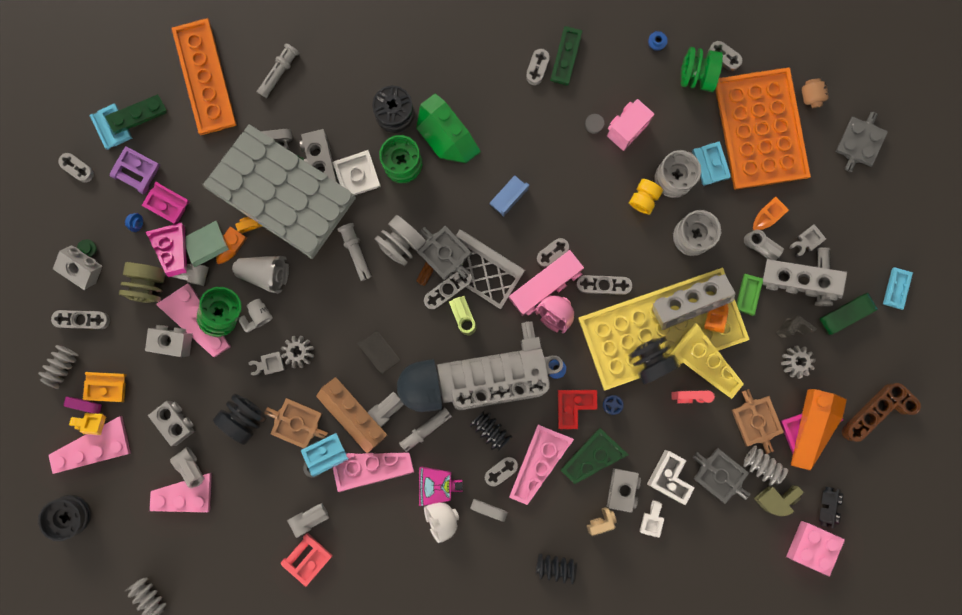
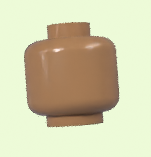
[802,78,829,108]

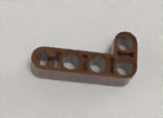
[842,383,921,442]

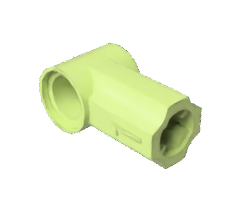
[449,296,476,335]

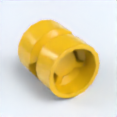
[629,179,663,214]

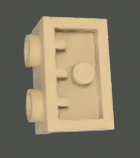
[586,507,617,535]

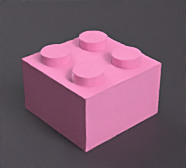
[607,99,654,151]
[786,521,844,576]

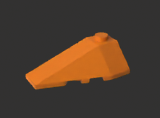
[791,389,847,470]

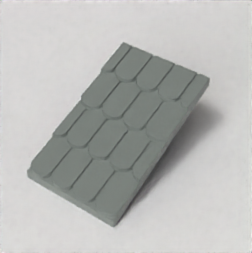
[203,124,356,259]

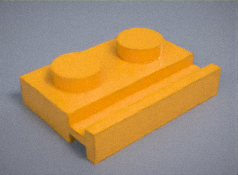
[83,372,126,402]

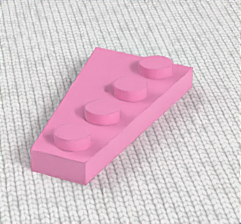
[156,283,231,357]
[49,416,131,474]
[509,425,574,505]
[333,453,414,492]

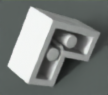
[647,450,694,505]

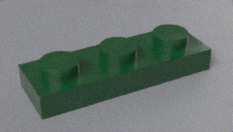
[550,26,583,85]
[105,94,167,135]

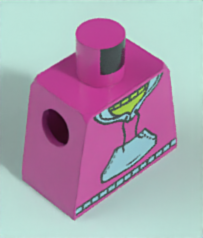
[419,467,463,506]

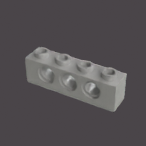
[300,129,338,183]
[763,259,847,300]
[653,274,735,330]

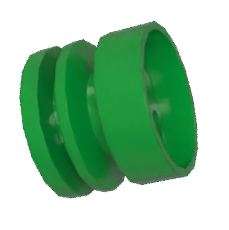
[681,46,723,92]
[379,135,422,183]
[196,287,241,337]

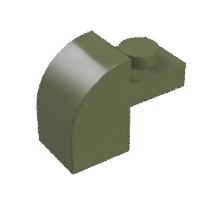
[754,485,804,516]

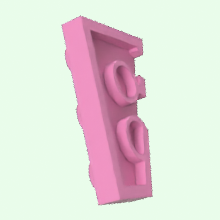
[150,473,212,512]

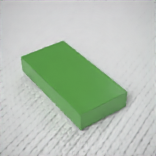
[736,274,763,316]

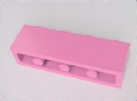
[509,250,584,316]

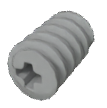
[38,345,79,389]
[743,445,788,486]
[125,577,166,615]

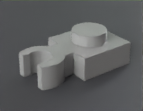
[789,224,826,257]
[248,351,285,375]

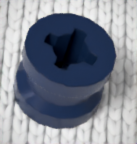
[603,395,623,415]

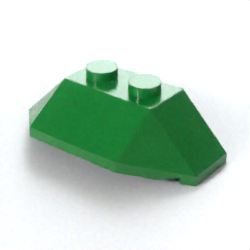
[416,93,481,163]

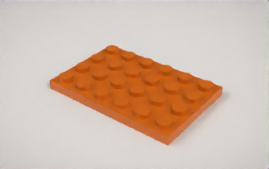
[715,67,811,190]

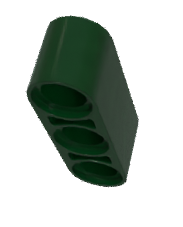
[819,293,878,335]

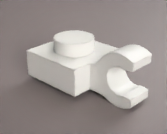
[640,500,664,538]

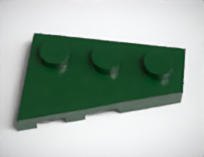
[560,428,628,484]

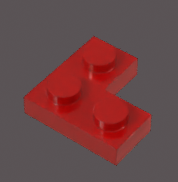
[558,390,597,429]

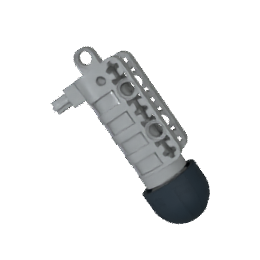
[397,321,563,412]

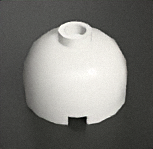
[424,502,459,543]

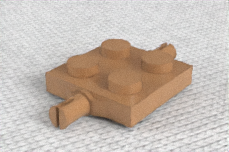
[732,389,784,454]
[265,398,328,448]

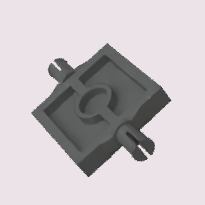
[835,112,888,172]
[417,226,472,280]
[693,448,750,504]

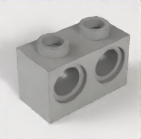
[148,401,195,446]

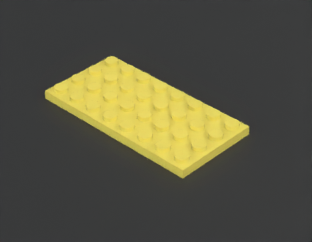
[578,268,750,390]

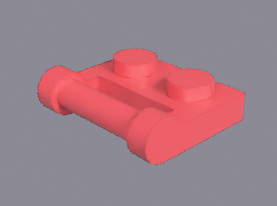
[671,391,714,404]
[280,533,333,587]

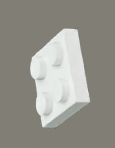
[332,150,381,195]

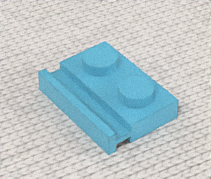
[90,103,132,150]
[692,141,731,186]
[301,433,349,477]

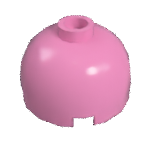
[535,296,574,333]

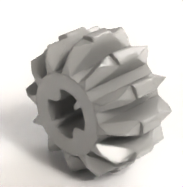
[281,336,314,368]
[781,346,816,379]

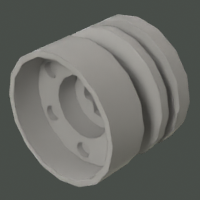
[654,150,701,198]
[673,210,721,256]
[375,215,426,266]

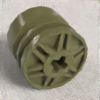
[119,262,166,303]

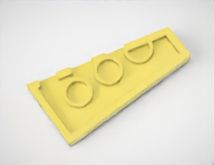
[671,323,744,399]

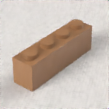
[316,377,387,454]

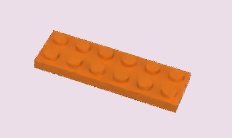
[172,18,237,135]

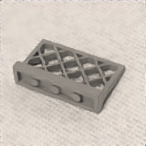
[449,230,526,309]

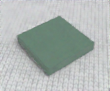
[185,221,229,267]

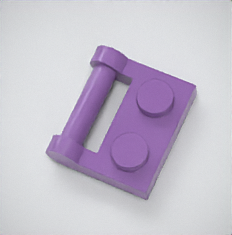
[110,146,160,194]

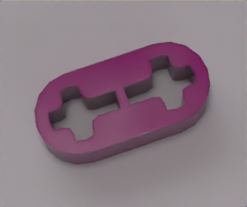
[63,396,102,414]

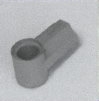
[744,230,784,261]
[171,264,209,286]
[367,392,404,427]
[170,447,205,488]
[287,503,329,538]

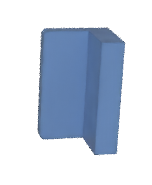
[490,175,529,217]

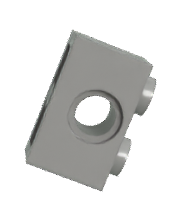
[53,245,103,290]
[145,325,193,357]
[607,468,641,512]

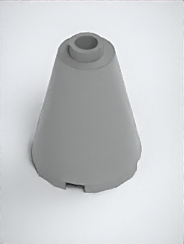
[232,255,289,294]

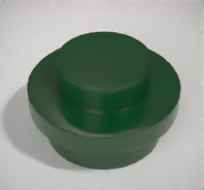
[77,239,97,258]

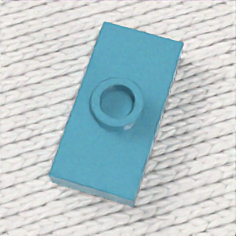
[883,267,913,310]

